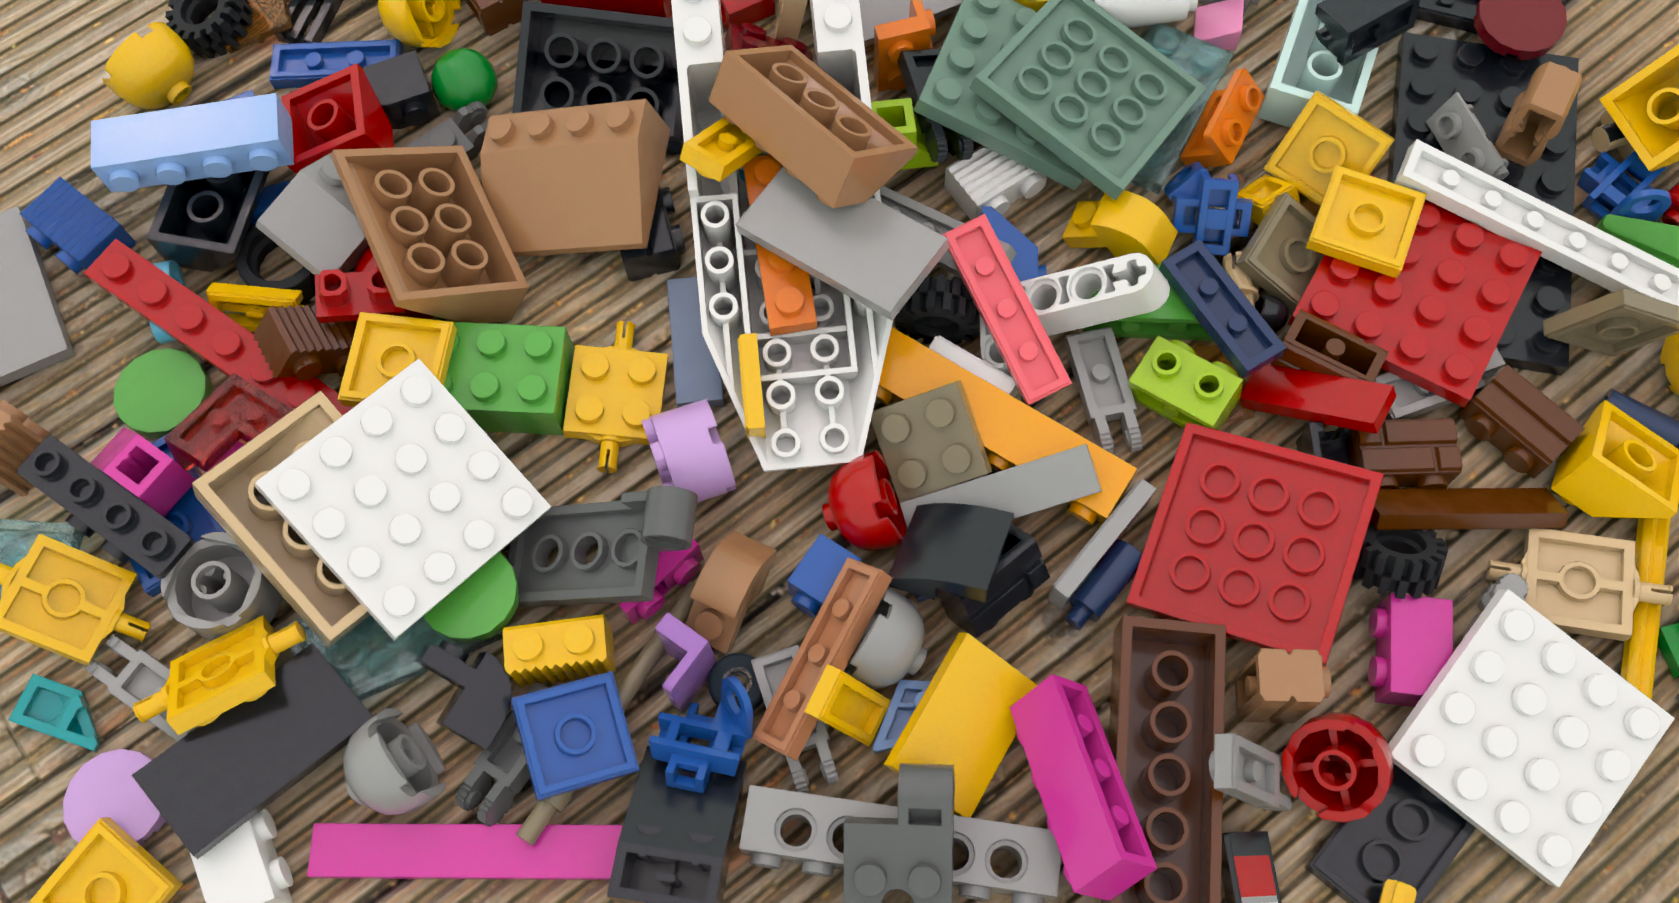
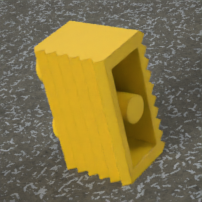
[502,614,616,688]

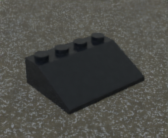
[512,1,684,155]

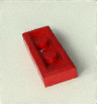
[1239,364,1397,434]

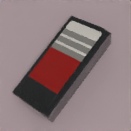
[1221,831,1282,903]

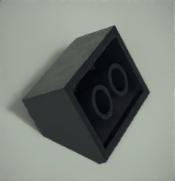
[146,170,269,272]

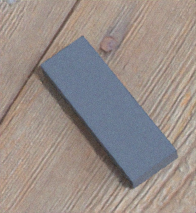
[667,277,724,408]

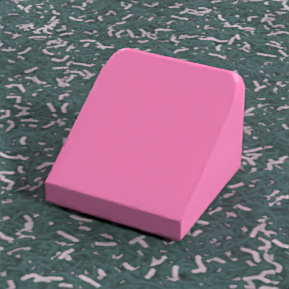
[1193,0,1244,51]

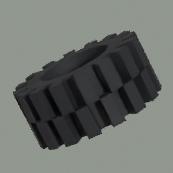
[165,0,253,58]
[895,274,980,345]
[1353,521,1448,599]

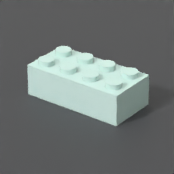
[1257,0,1379,128]

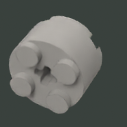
[160,532,282,641]

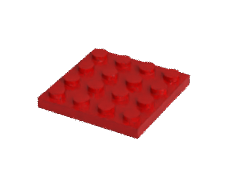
[1288,174,1542,408]
[1126,422,1384,666]

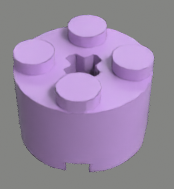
[642,399,736,503]

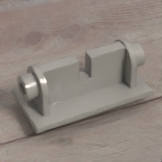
[1426,92,1509,180]

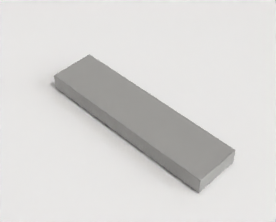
[900,444,1102,528]

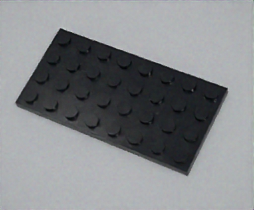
[1387,32,1579,376]

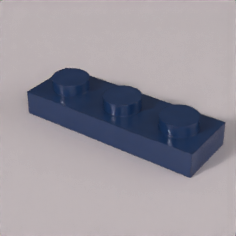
[1159,240,1286,379]

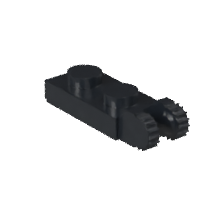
[897,49,974,163]

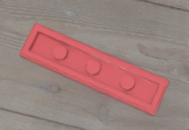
[942,214,1072,406]

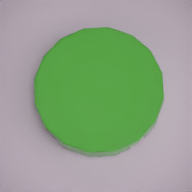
[113,348,212,439]
[423,552,520,643]

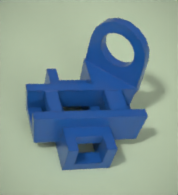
[1577,151,1672,222]
[1164,161,1253,255]
[648,675,753,794]

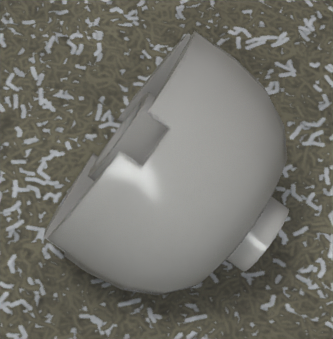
[844,587,927,688]
[343,708,446,815]

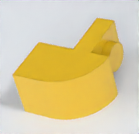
[1062,190,1178,265]

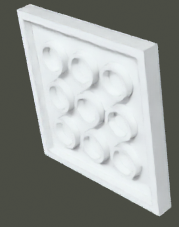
[255,358,551,641]
[1388,589,1675,888]

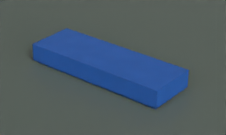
[269,39,404,89]

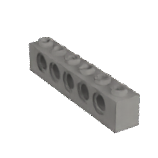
[739,785,1061,903]

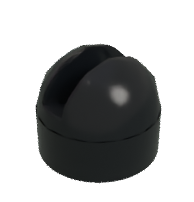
[1255,293,1289,332]

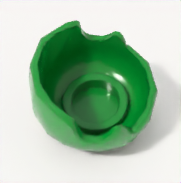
[431,47,498,112]

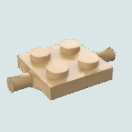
[1486,529,1673,641]

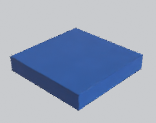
[511,671,640,801]

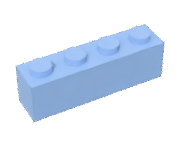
[91,93,294,192]

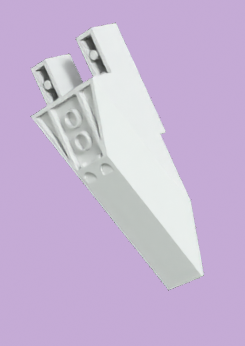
[671,0,893,472]

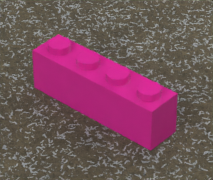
[1010,674,1157,901]

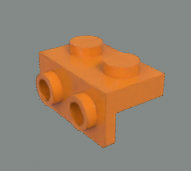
[874,0,936,92]
[1180,68,1265,168]

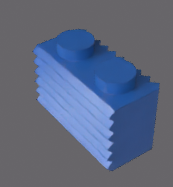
[19,176,136,274]

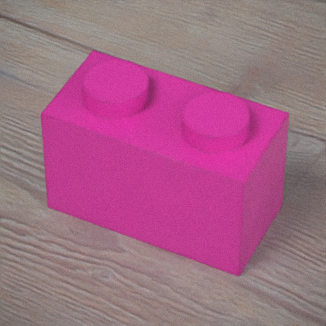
[1368,593,1453,707]

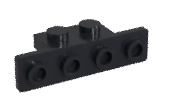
[17,435,194,579]

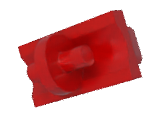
[315,267,406,323]

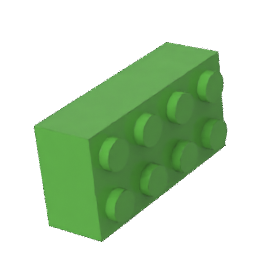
[444,322,575,435]

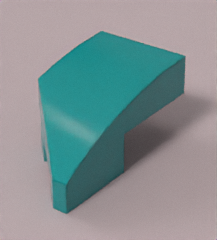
[8,674,101,752]

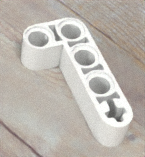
[980,253,1170,377]

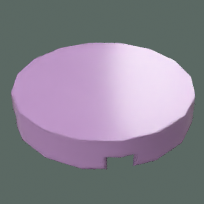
[63,749,166,845]

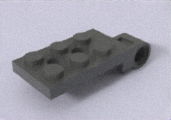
[508,486,698,607]
[844,763,955,903]

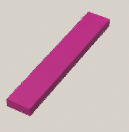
[307,823,623,880]

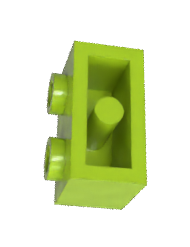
[1128,336,1243,430]

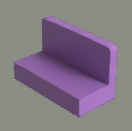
[655,612,716,713]

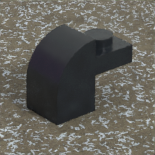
[414,640,512,750]

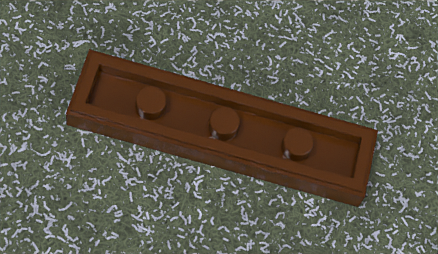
[1370,488,1569,530]

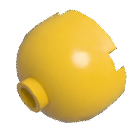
[378,0,461,48]
[103,21,194,110]

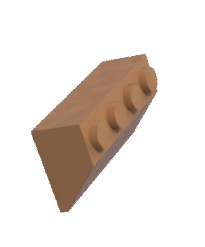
[708,45,918,209]

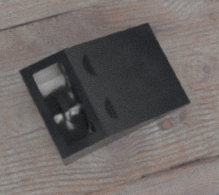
[607,745,747,903]

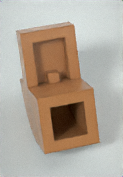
[685,530,777,654]

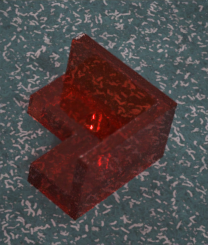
[164,373,293,472]

